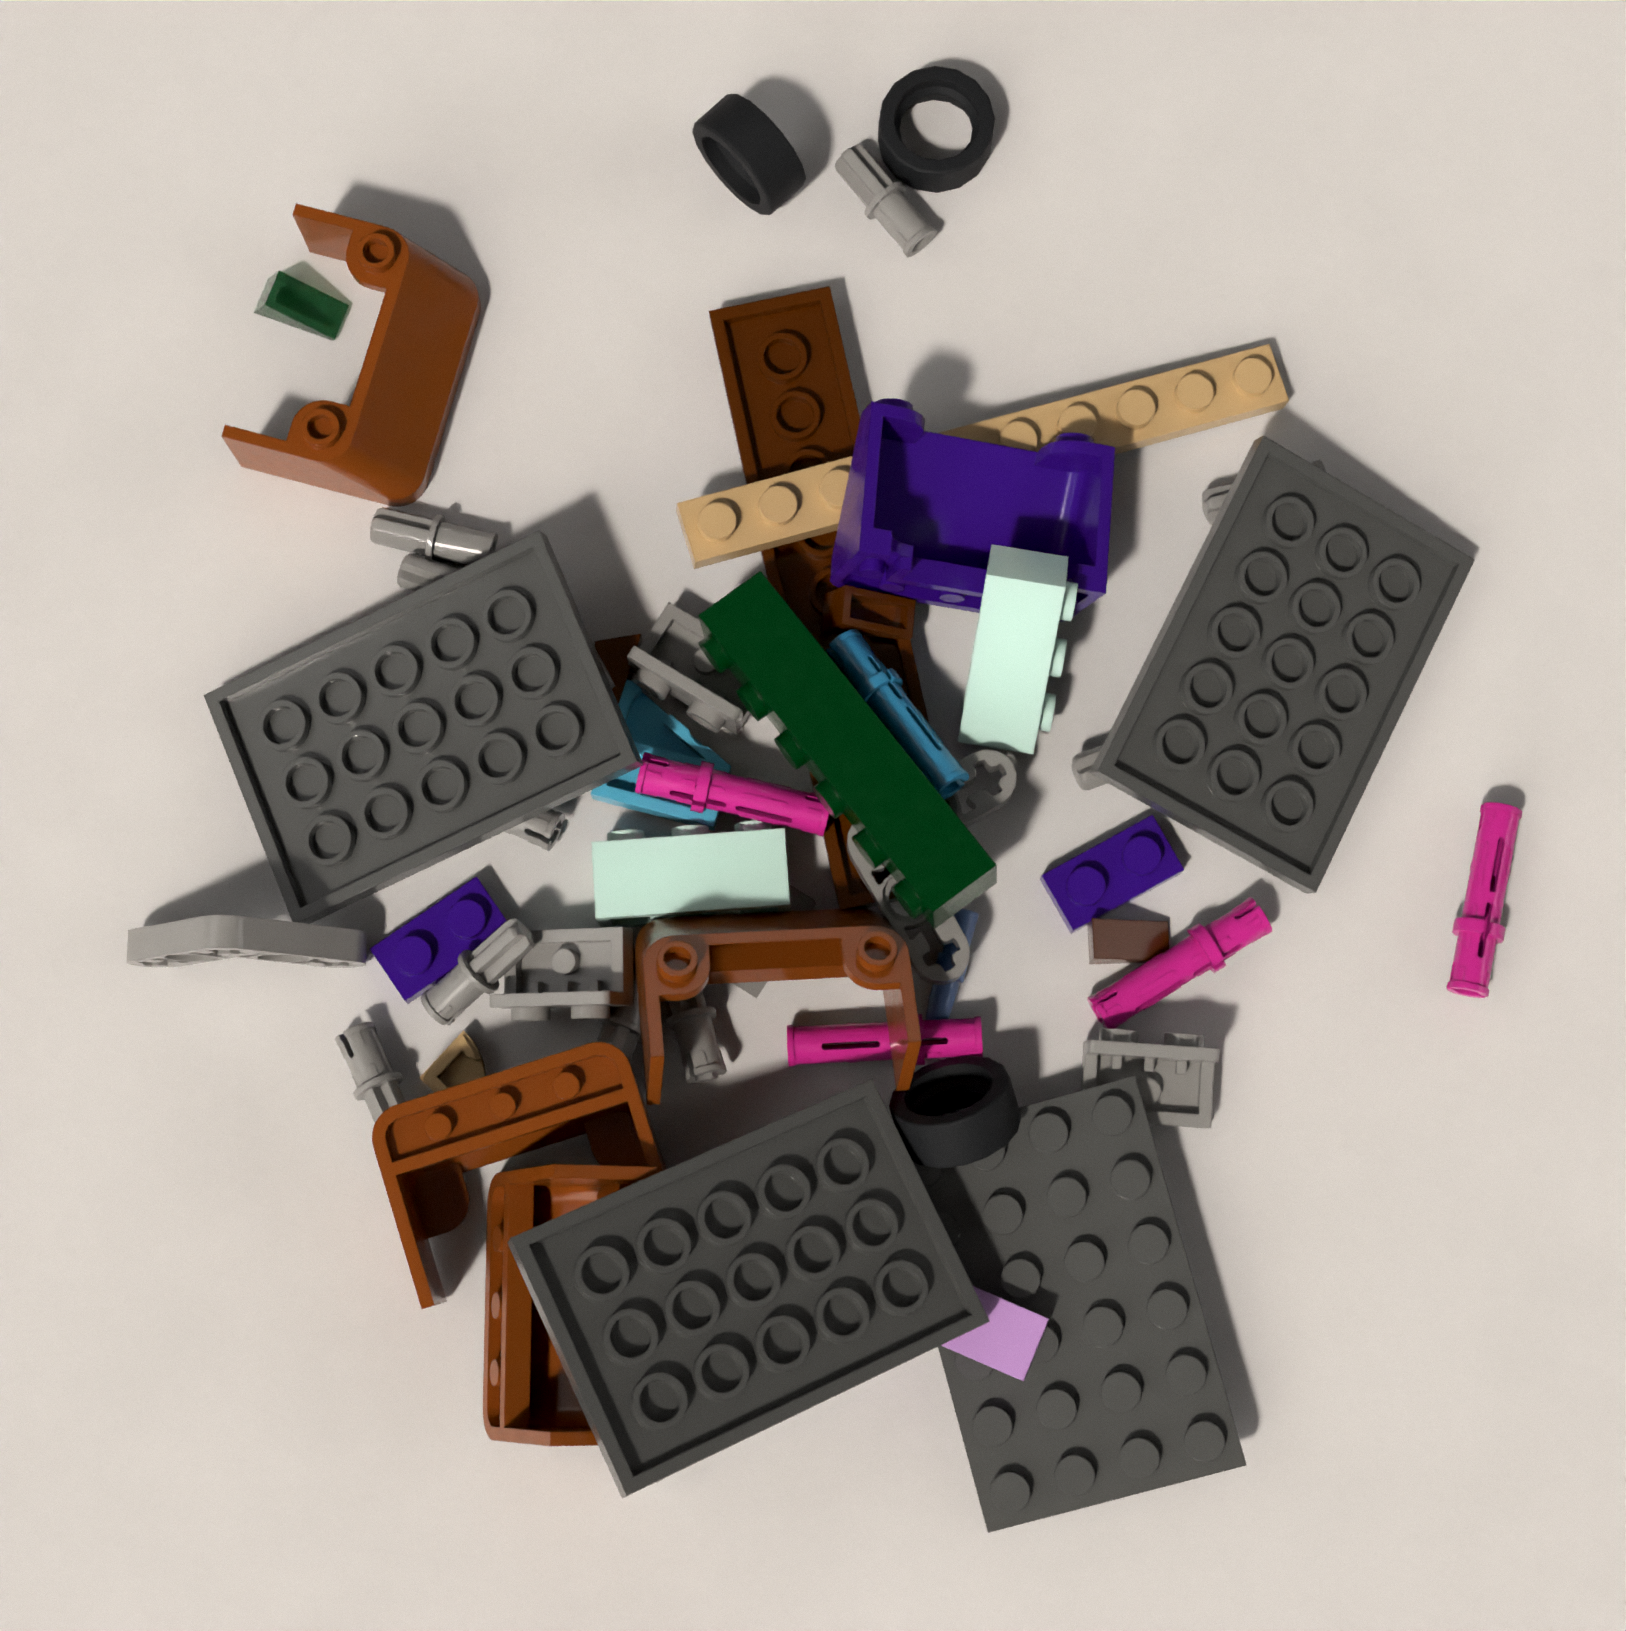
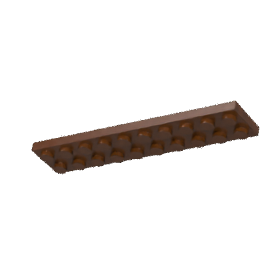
[709,286,929,910]

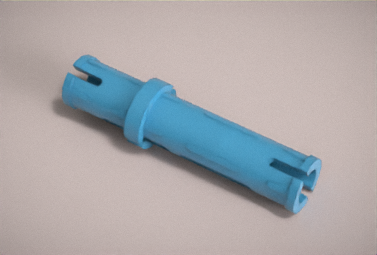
[825,629,969,799]

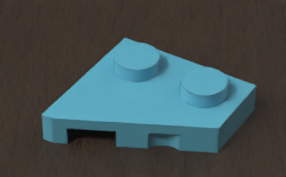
[591,680,731,831]

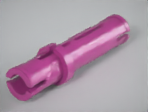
[635,752,829,837]
[1446,802,1522,998]
[1087,897,1273,1029]
[787,1014,983,1066]

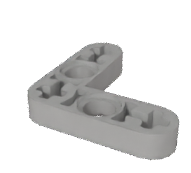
[847,749,1017,985]
[127,915,367,968]

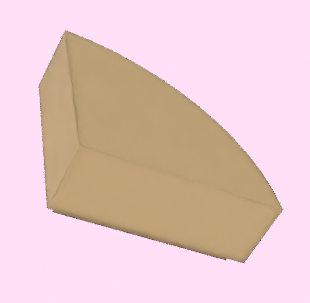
[419,1030,486,1092]

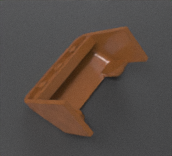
[221,203,481,507]
[635,908,922,1105]
[372,1042,666,1309]
[483,1164,657,1446]

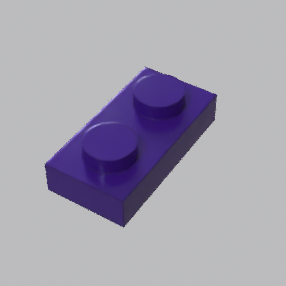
[1040,815,1184,934]
[370,876,507,1004]

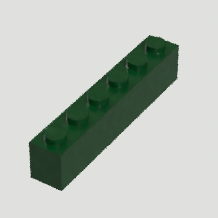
[698,571,997,929]

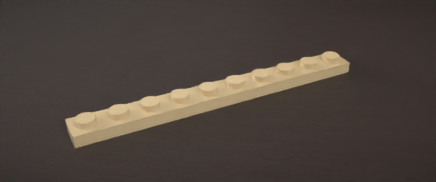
[676,344,1289,569]

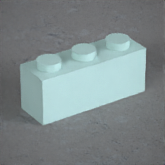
[958,544,1078,754]
[591,820,792,928]

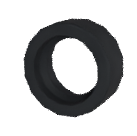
[878,66,995,193]
[692,94,806,215]
[889,1055,1021,1168]

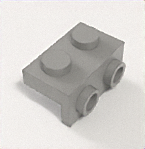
[627,602,750,735]
[490,927,633,1021]
[1081,1028,1220,1128]

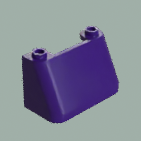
[830,398,1115,622]

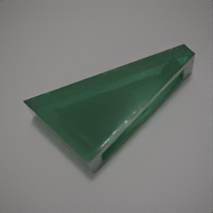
[254,271,349,341]

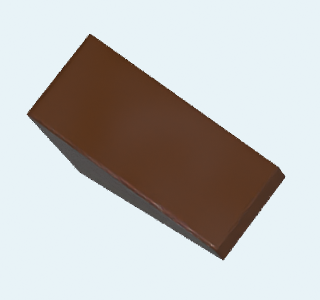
[821,585,916,640]
[594,634,643,705]
[1087,918,1169,964]

